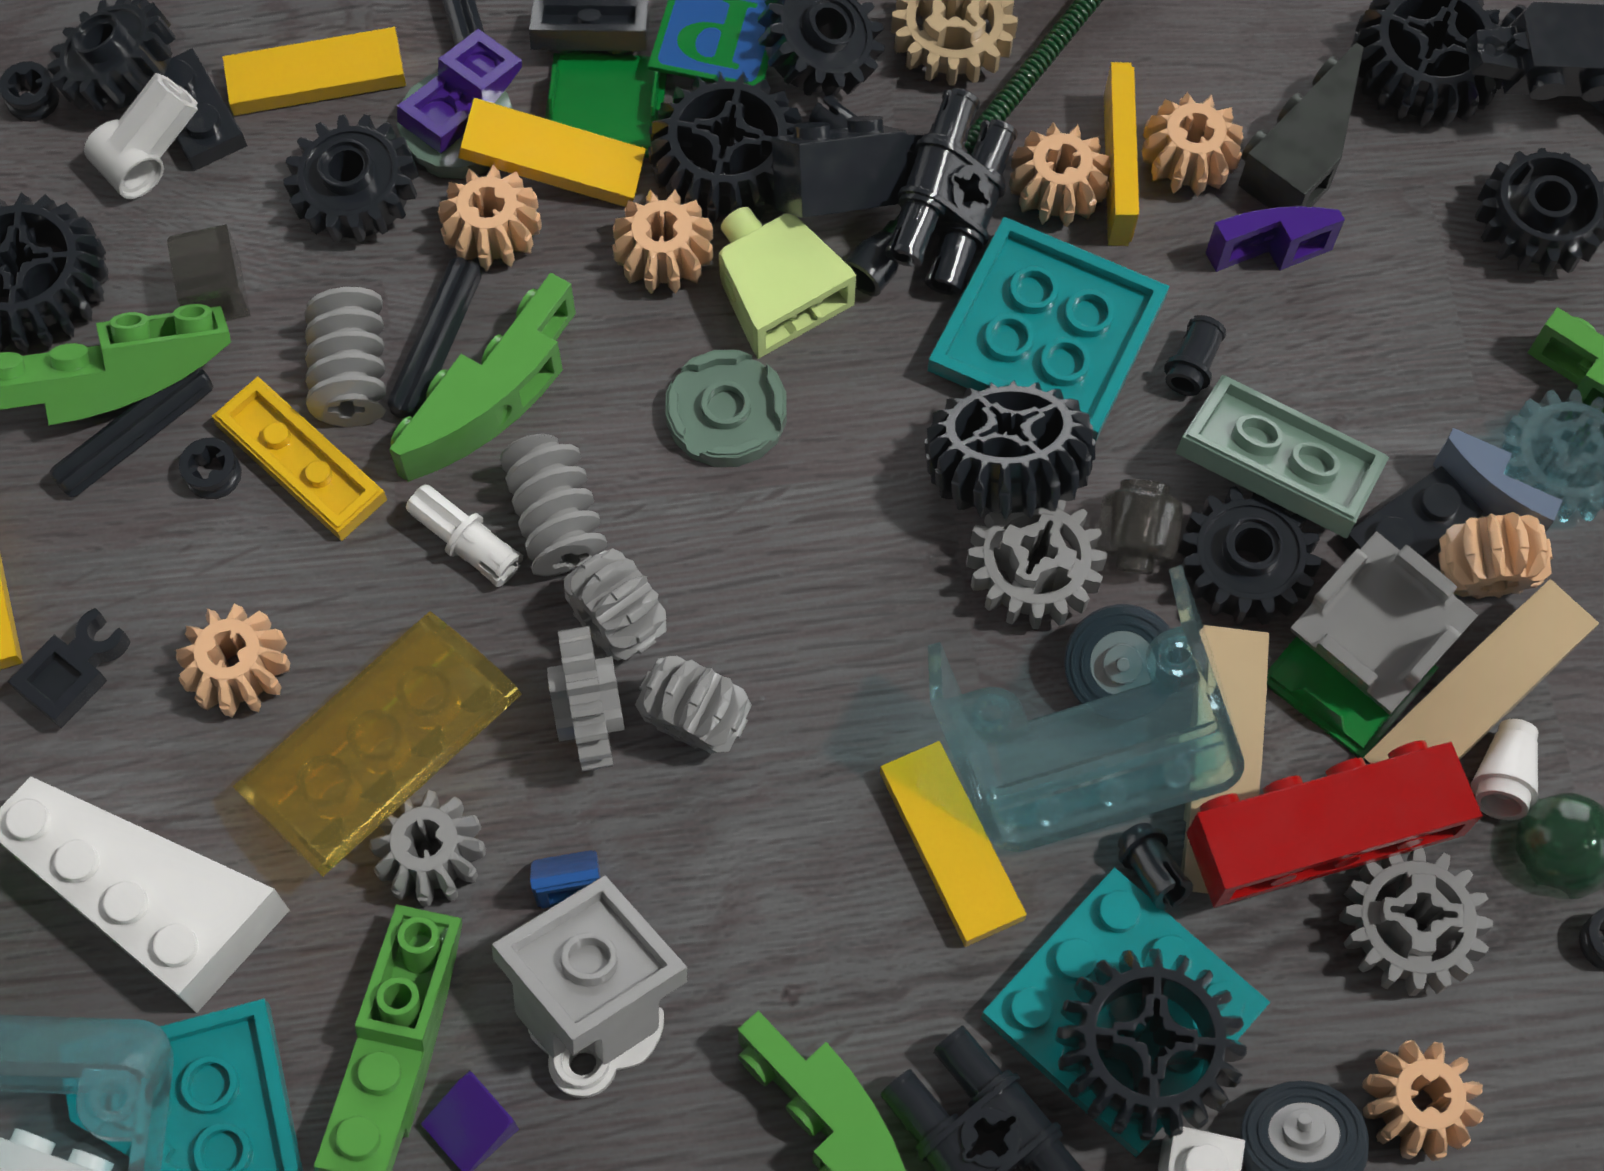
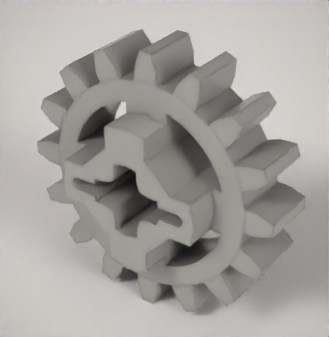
[966,500,1107,629]
[547,626,625,772]
[1339,848,1493,996]

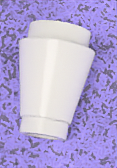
[1471,719,1539,820]

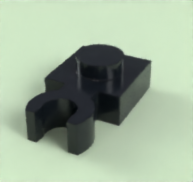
[8,608,131,729]

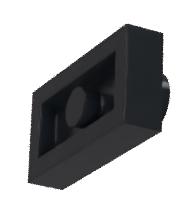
[529,0,649,54]
[164,48,247,171]
[1342,466,1483,559]

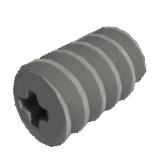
[304,287,386,427]
[499,434,607,577]

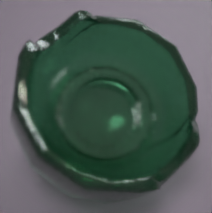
[1516,792,1604,899]

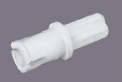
[406,484,523,587]

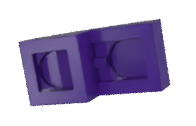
[397,29,522,154]
[1205,206,1345,272]

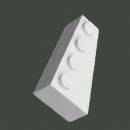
[0,776,290,1013]

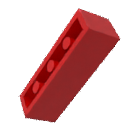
[1186,740,1483,908]

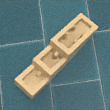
[1364,579,1599,764]
[1181,625,1269,899]

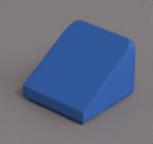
[530,850,601,909]

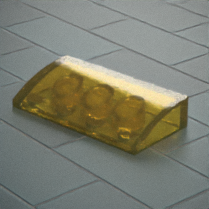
[233,611,522,877]

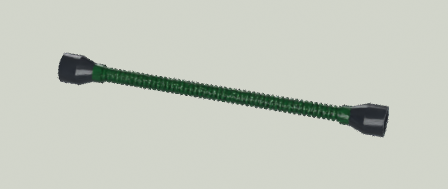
[844,0,1104,296]

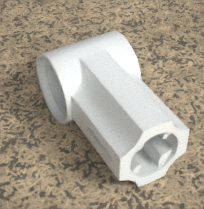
[84,73,198,199]

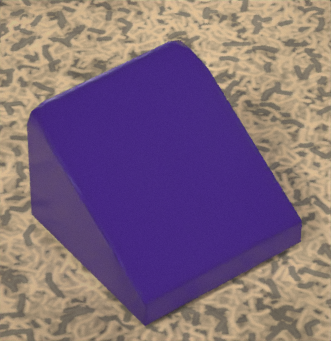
[421,1071,519,1171]

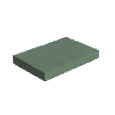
[1175,375,1389,539]

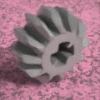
[564,548,667,661]
[635,656,752,754]
[369,789,486,907]

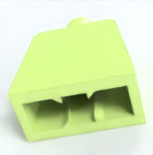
[719,207,856,359]

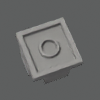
[1290,531,1478,715]
[492,875,687,1064]

